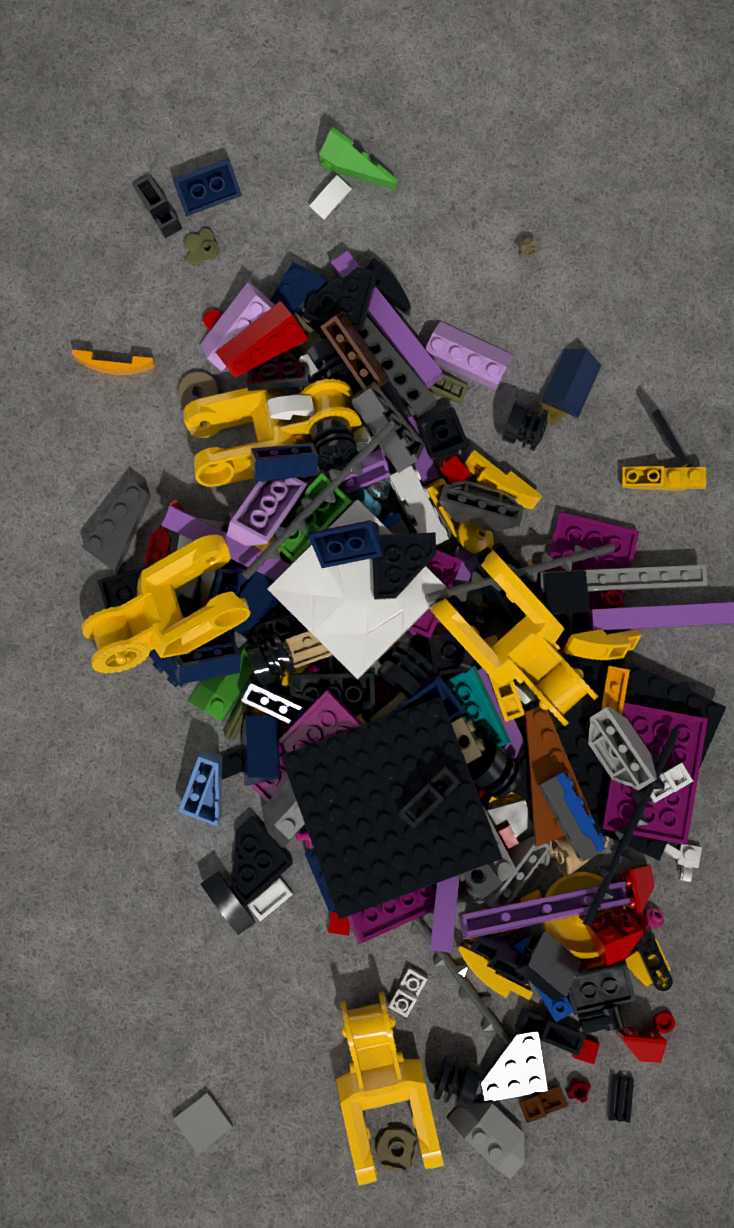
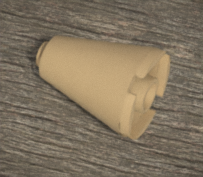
[548,835,609,876]

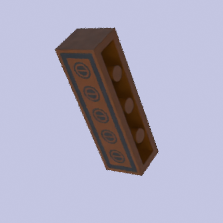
[320,311,390,389]

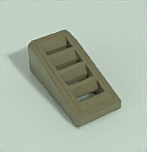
[428,373,468,404]
[200,569,218,608]

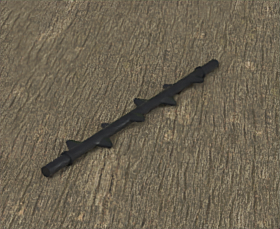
[583,728,681,927]

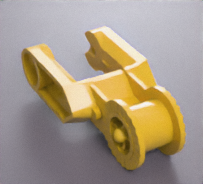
[183,379,362,487]
[81,535,250,674]
[429,550,599,726]
[336,991,444,1186]

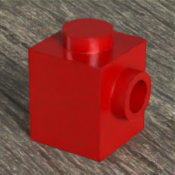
[440,455,473,484]

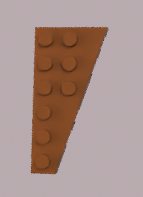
[525,707,592,847]

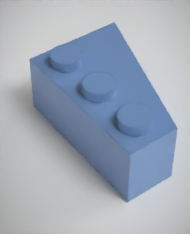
[178,748,222,827]

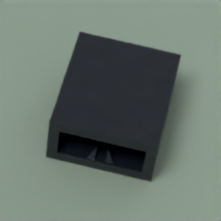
[515,931,581,1001]

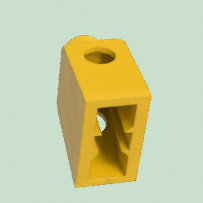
[620,938,671,992]

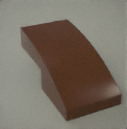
[519,1084,568,1123]

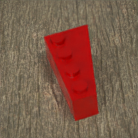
[215,301,308,378]

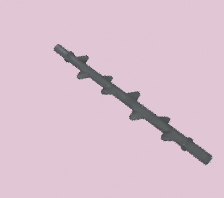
[242,422,395,580]
[425,544,615,602]
[410,917,511,1047]

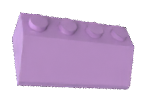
[200,282,275,372]
[425,321,513,391]
[227,478,307,546]

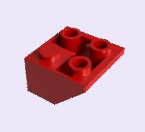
[620,864,655,913]
[585,906,643,966]
[616,1027,667,1063]

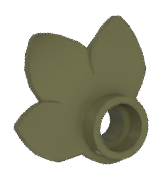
[183,228,219,265]

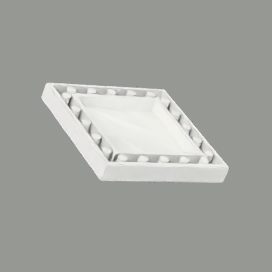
[268,499,446,679]

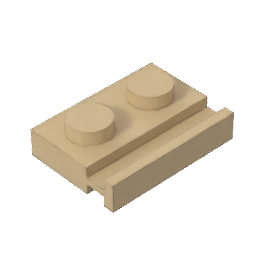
[285,631,333,668]

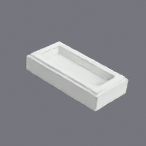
[247,878,293,921]

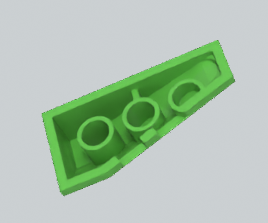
[319,127,398,191]
[279,473,354,563]
[188,642,254,723]

